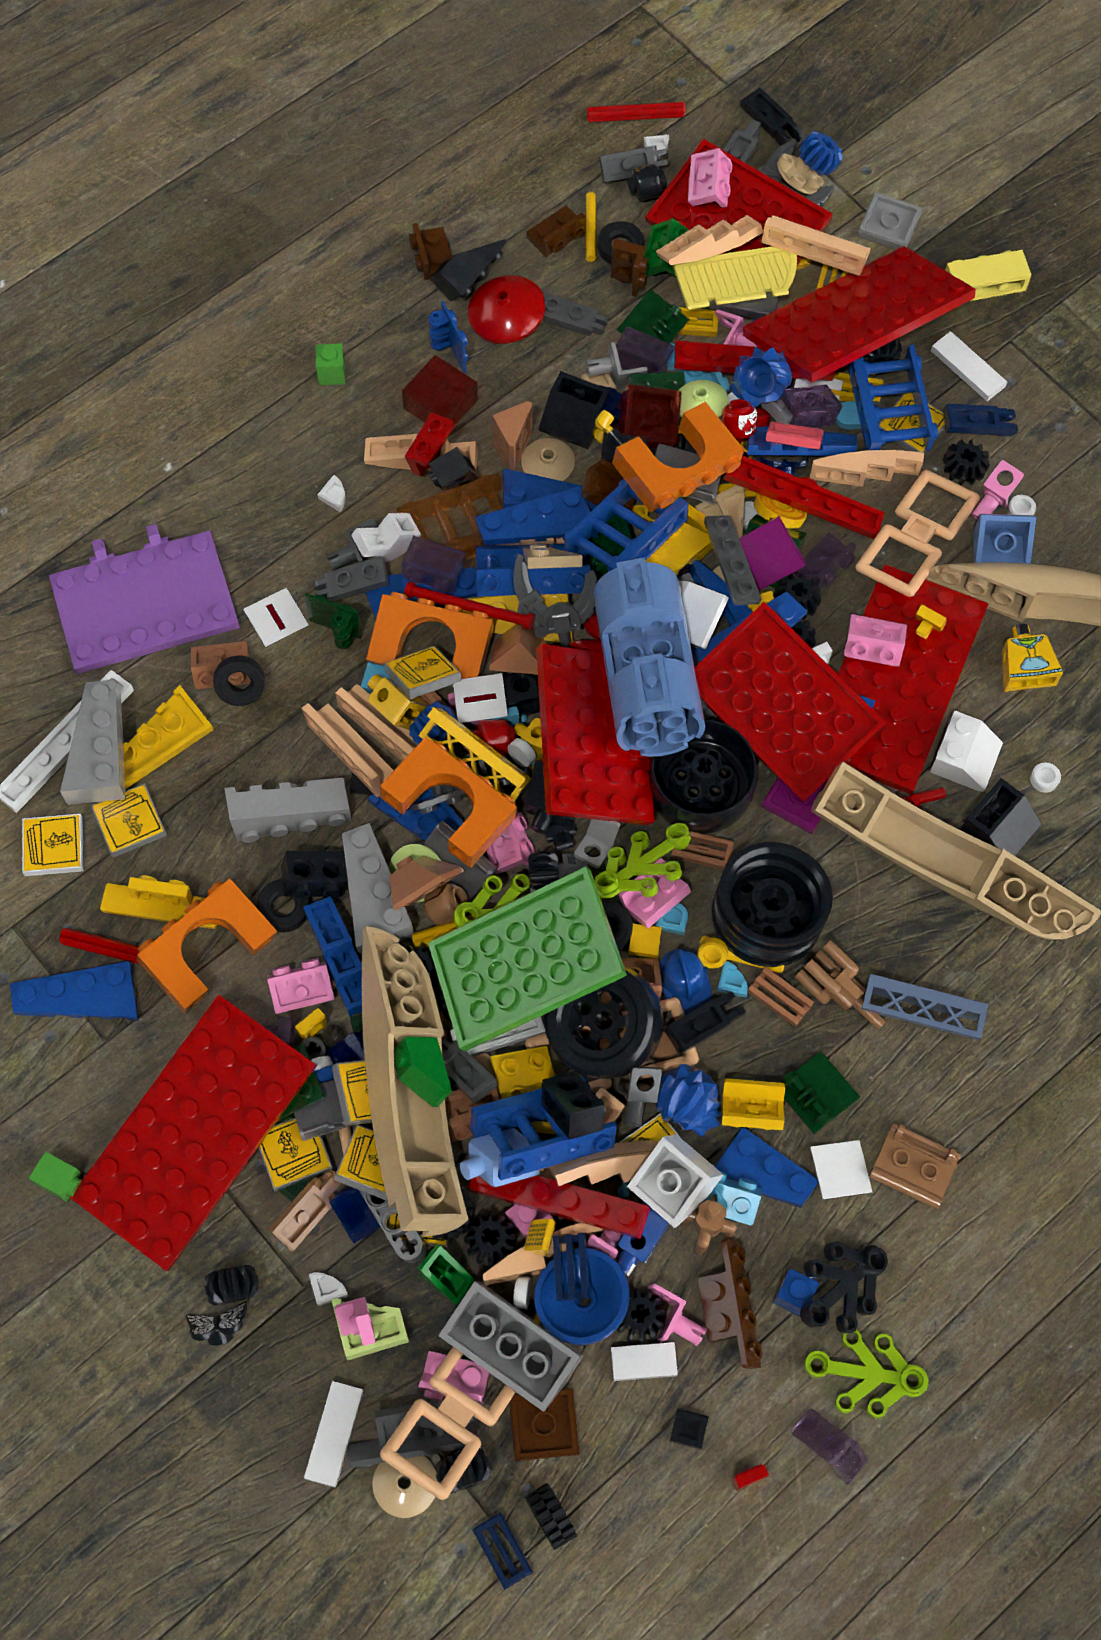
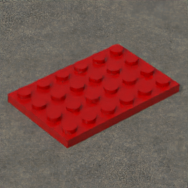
[645,139,832,265]
[694,602,886,803]
[536,644,654,825]

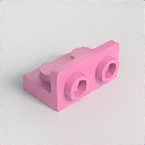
[688,148,732,207]
[844,614,907,666]
[487,811,535,875]
[619,858,691,929]
[267,958,335,1014]
[418,1351,490,1405]

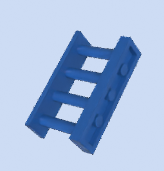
[847,345,938,451]
[564,478,688,572]
[476,543,590,596]
[470,1077,617,1181]

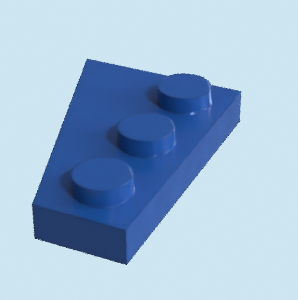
[715,1127,819,1208]

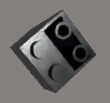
[539,371,610,449]
[960,778,1042,856]

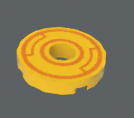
[753,493,807,529]

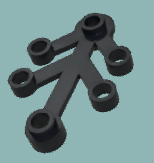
[800,1241,888,1334]

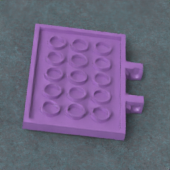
[49,524,240,674]

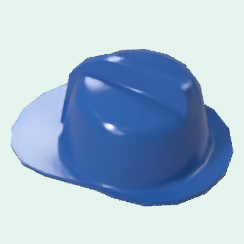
[659,949,712,1015]

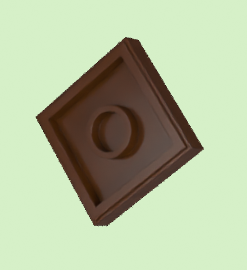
[509,1388,579,1462]

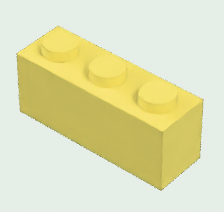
[945,250,1031,301]

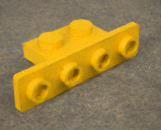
[100,875,217,929]

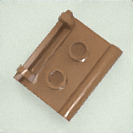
[869,1123,961,1210]

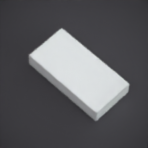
[611,1342,678,1381]

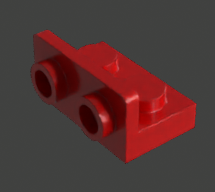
[405,412,455,477]

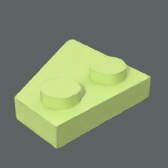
[331,1298,409,1361]

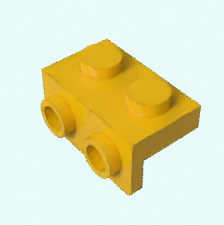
[721,1078,785,1130]

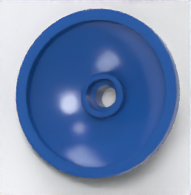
[534,1248,630,1345]

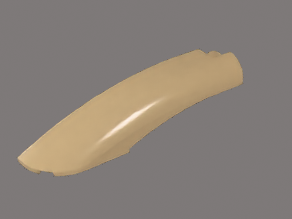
[926,562,1101,627]
[811,762,1101,940]
[362,926,468,1237]

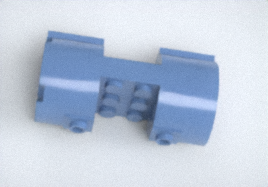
[593,557,705,757]

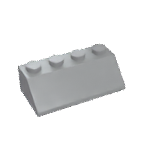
[438,1281,584,1412]

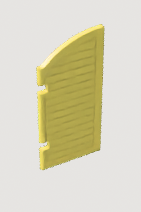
[672,247,797,310]

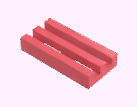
[766,421,824,450]

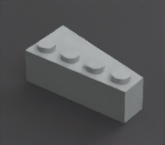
[60,680,126,805]
[224,778,352,843]
[342,823,413,958]

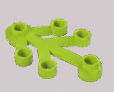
[594,823,691,898]
[453,874,530,928]
[804,1330,929,1419]

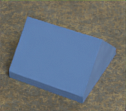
[973,514,1036,564]

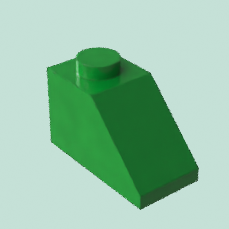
[394,1037,452,1107]

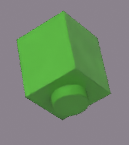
[316,343,346,385]
[28,1151,83,1202]

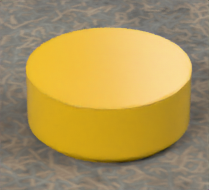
[697,937,728,969]

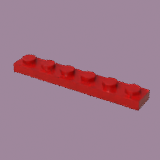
[674,340,835,381]
[723,455,885,539]
[468,1175,650,1239]

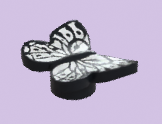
[186,1301,247,1346]

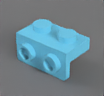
[696,1171,762,1225]

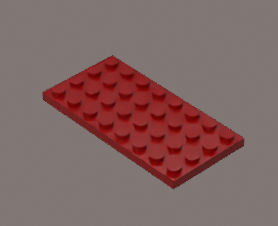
[743,246,976,383]
[838,564,989,795]
[70,994,317,1271]

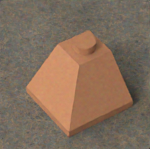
[389,856,465,911]

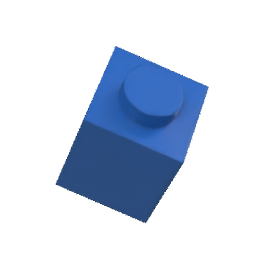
[773,1268,819,1317]

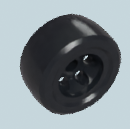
[648,719,758,834]
[544,966,664,1079]

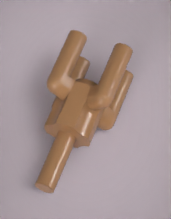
[795,940,886,1030]
[680,1195,737,1255]

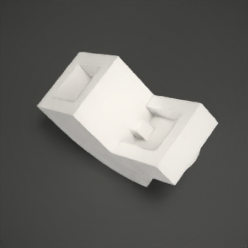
[351,513,421,562]

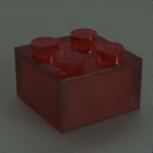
[402,355,478,425]
[619,384,682,448]

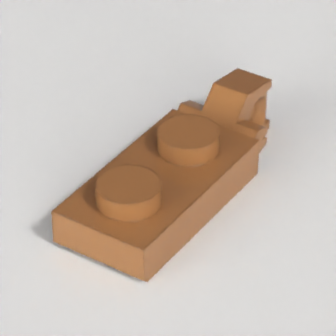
[268,1169,341,1251]

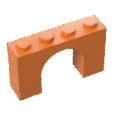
[612,402,744,513]
[366,592,495,679]
[380,737,517,868]
[137,878,277,1014]

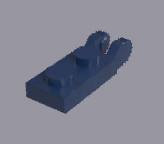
[943,404,1018,437]

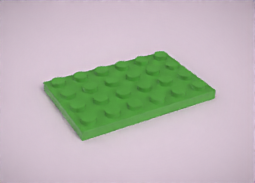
[428,866,627,1052]

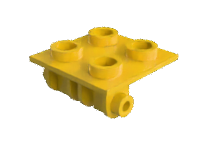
[490,1046,555,1099]

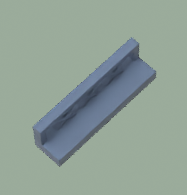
[861,974,988,1040]

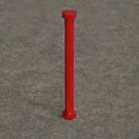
[404,581,535,630]

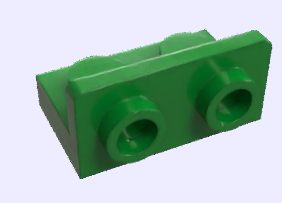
[645,218,689,277]

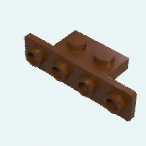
[698,1239,762,1369]

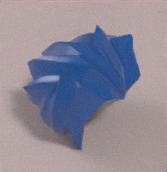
[730,347,793,407]
[655,1064,722,1137]

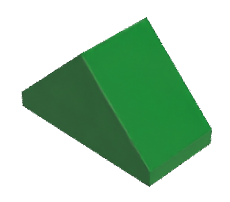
[417,1244,476,1306]

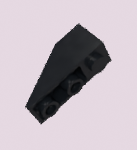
[429,239,507,301]

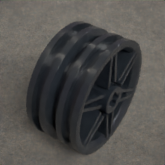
[711,842,833,967]

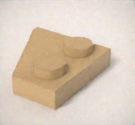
[695,485,745,538]
[523,543,582,569]

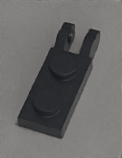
[740,88,804,146]
[664,991,746,1055]

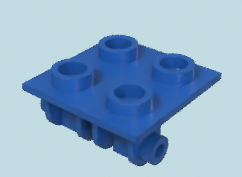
[428,301,469,373]

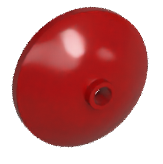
[467,275,546,344]

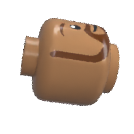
[424,883,468,926]

